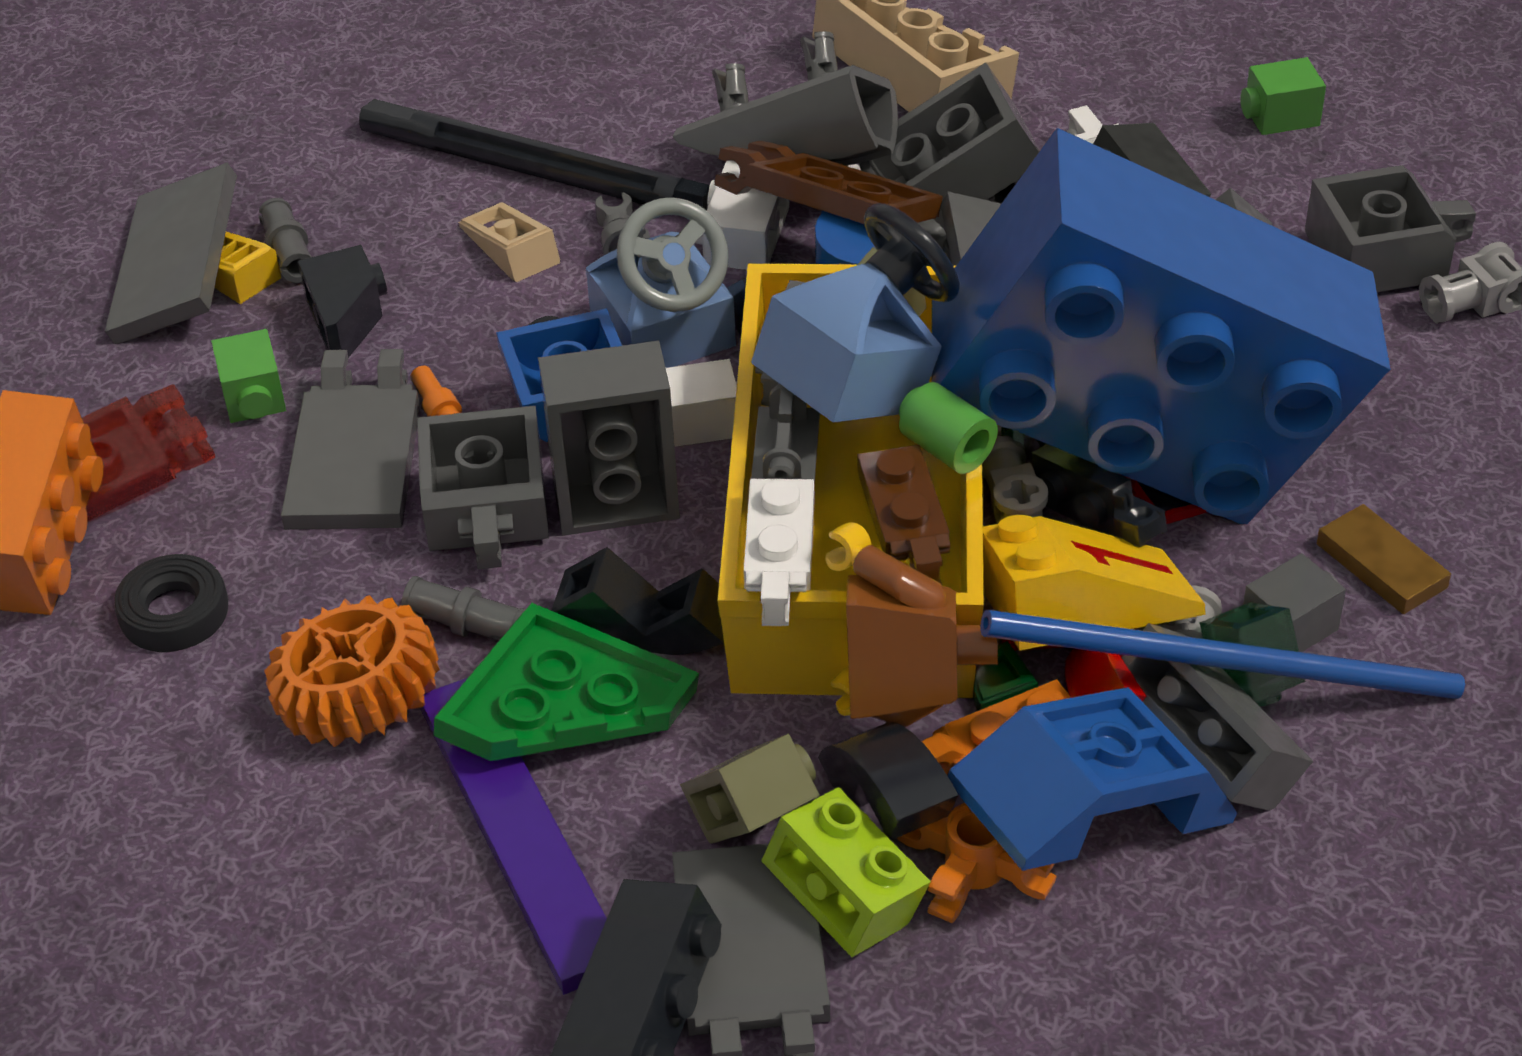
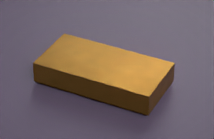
[1316,504,1451,615]

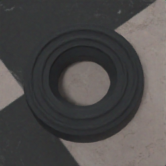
[115,554,228,652]

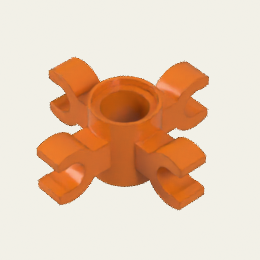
[897,803,1056,923]

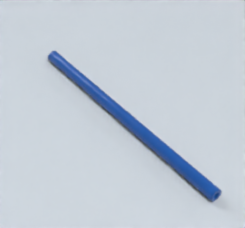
[980,610,1465,699]

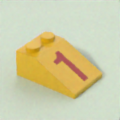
[983,515,1205,651]

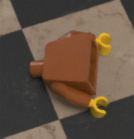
[826,522,998,727]

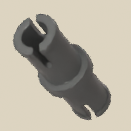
[258,198,312,283]
[401,576,526,641]

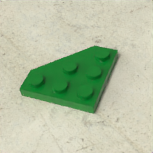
[434,603,699,761]

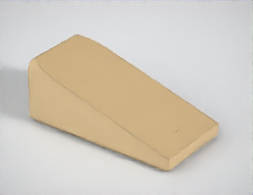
[458,202,560,282]

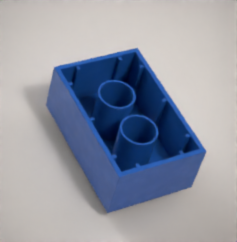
[931,128,1391,524]

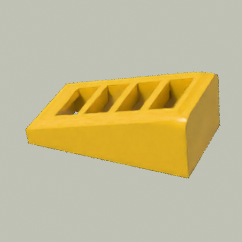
[214,231,281,304]

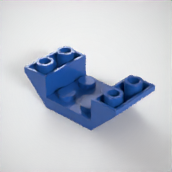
[948,687,1237,871]

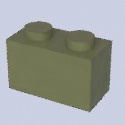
[680,733,820,844]

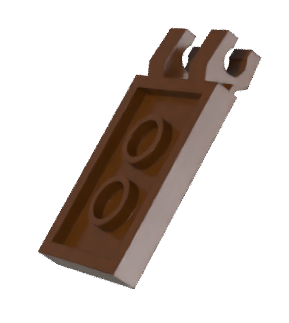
[714,141,943,224]

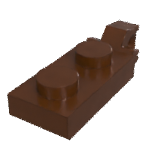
[857,445,951,585]

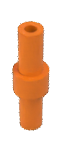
[410,365,462,417]

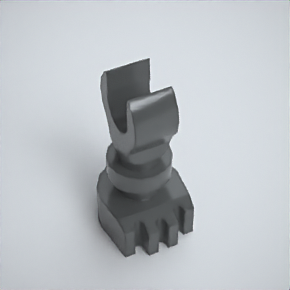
[595,192,650,255]

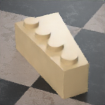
[812,0,1019,112]

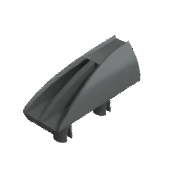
[673,31,898,166]

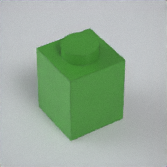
[1241,57,1326,135]
[211,329,286,423]

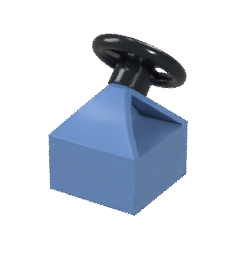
[751,203,960,422]

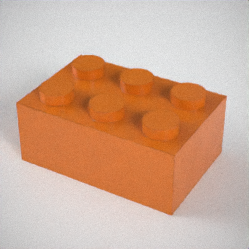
[0,390,103,615]

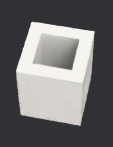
[666,359,737,447]

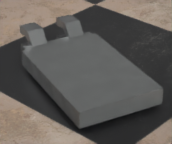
[281,349,420,530]
[672,843,831,1056]

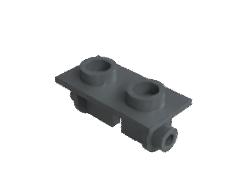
[751,383,820,485]

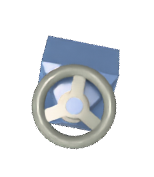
[586,198,736,368]

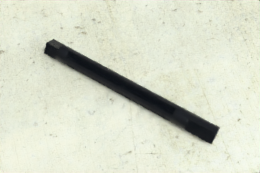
[359,99,710,211]

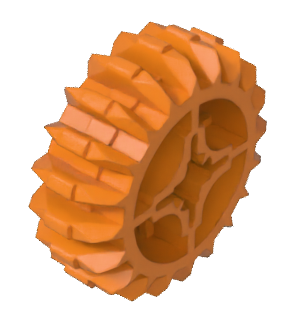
[264,595,440,747]

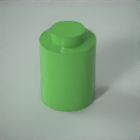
[899,382,998,474]

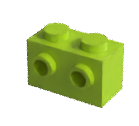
[761,787,931,957]

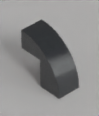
[551,547,724,655]
[818,722,958,840]

